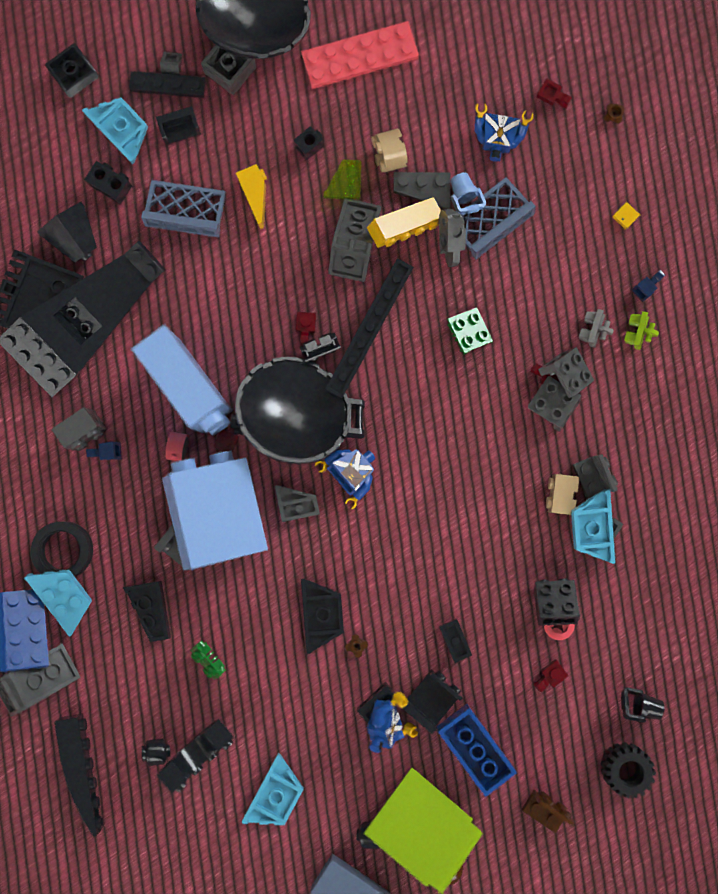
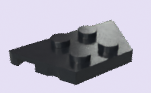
[301,578,344,654]

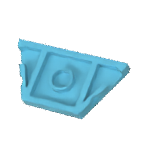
[82,98,148,164]
[571,489,615,564]
[25,570,92,637]
[241,753,304,825]

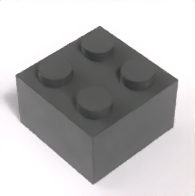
[201,45,257,96]
[51,407,107,451]

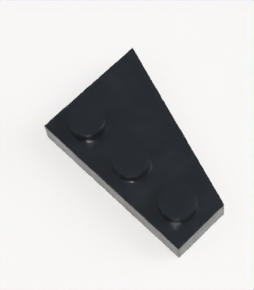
[123,580,171,642]

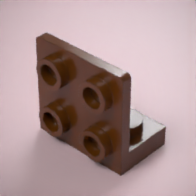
[522,790,575,833]

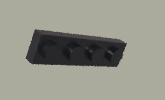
[129,71,206,98]

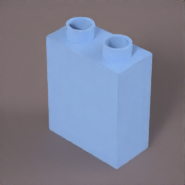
[132,325,233,436]
[162,451,268,570]

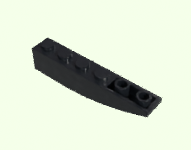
[54,713,104,837]

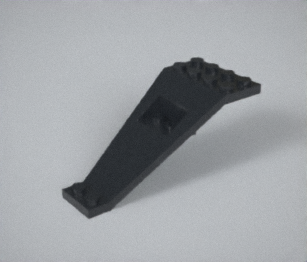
[0,240,166,397]

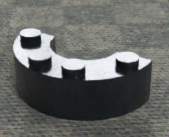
[156,719,234,794]

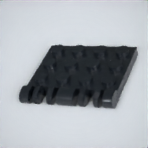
[0,250,84,329]

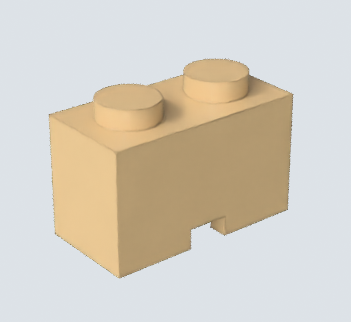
[546,474,579,515]

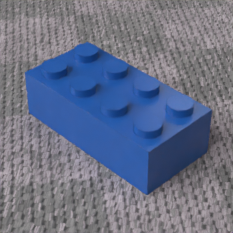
[437,704,517,797]

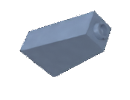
[310,853,391,894]

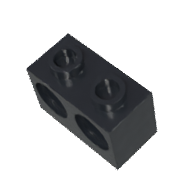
[84,161,133,205]

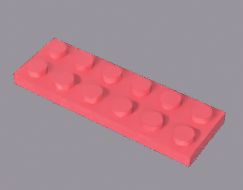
[301,21,419,89]

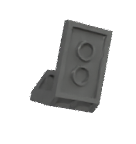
[328,198,382,282]
[0,643,81,717]

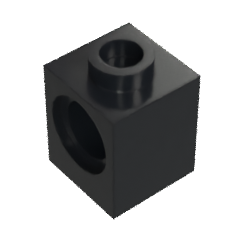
[293,126,324,161]

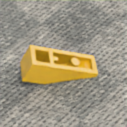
[236,164,267,229]

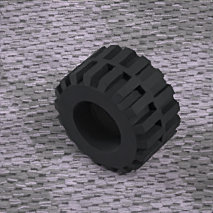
[601,742,656,799]

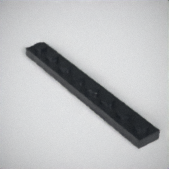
[325,258,414,400]

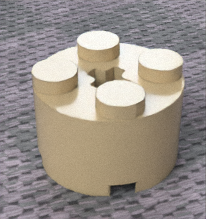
[371,128,408,173]

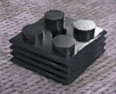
[45,43,99,98]

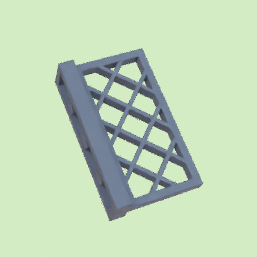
[462,177,536,259]
[141,180,226,237]

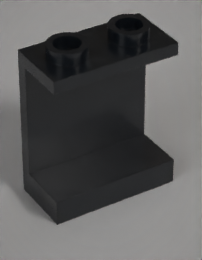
[402,669,463,734]

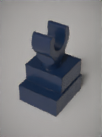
[631,270,665,302]
[86,442,122,460]

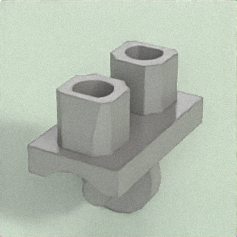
[579,309,614,348]

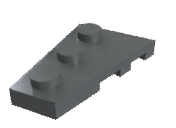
[394,172,450,210]

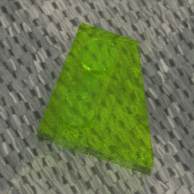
[324,160,362,200]

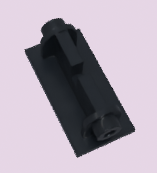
[300,332,341,362]

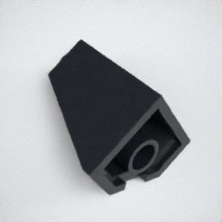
[37,202,97,262]

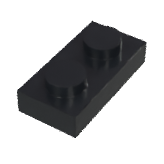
[439,619,472,663]

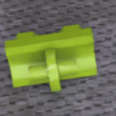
[624,311,659,350]

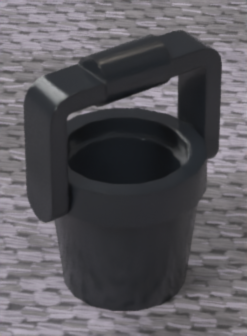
[621,687,665,722]

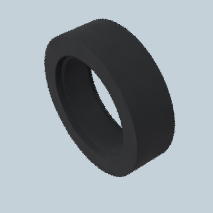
[30,521,93,577]

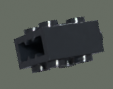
[534,579,580,626]

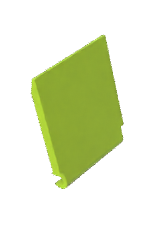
[364,767,483,894]

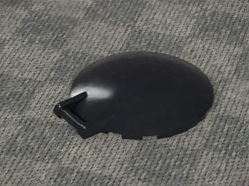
[196,0,311,59]
[235,357,365,464]

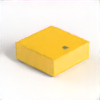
[612,202,640,230]

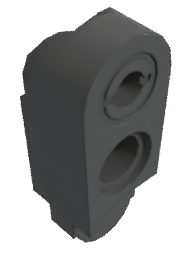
[439,209,466,267]

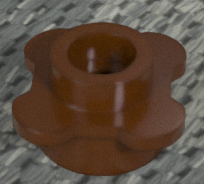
[604,103,625,124]
[345,634,368,658]

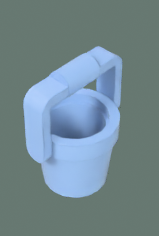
[450,172,486,215]

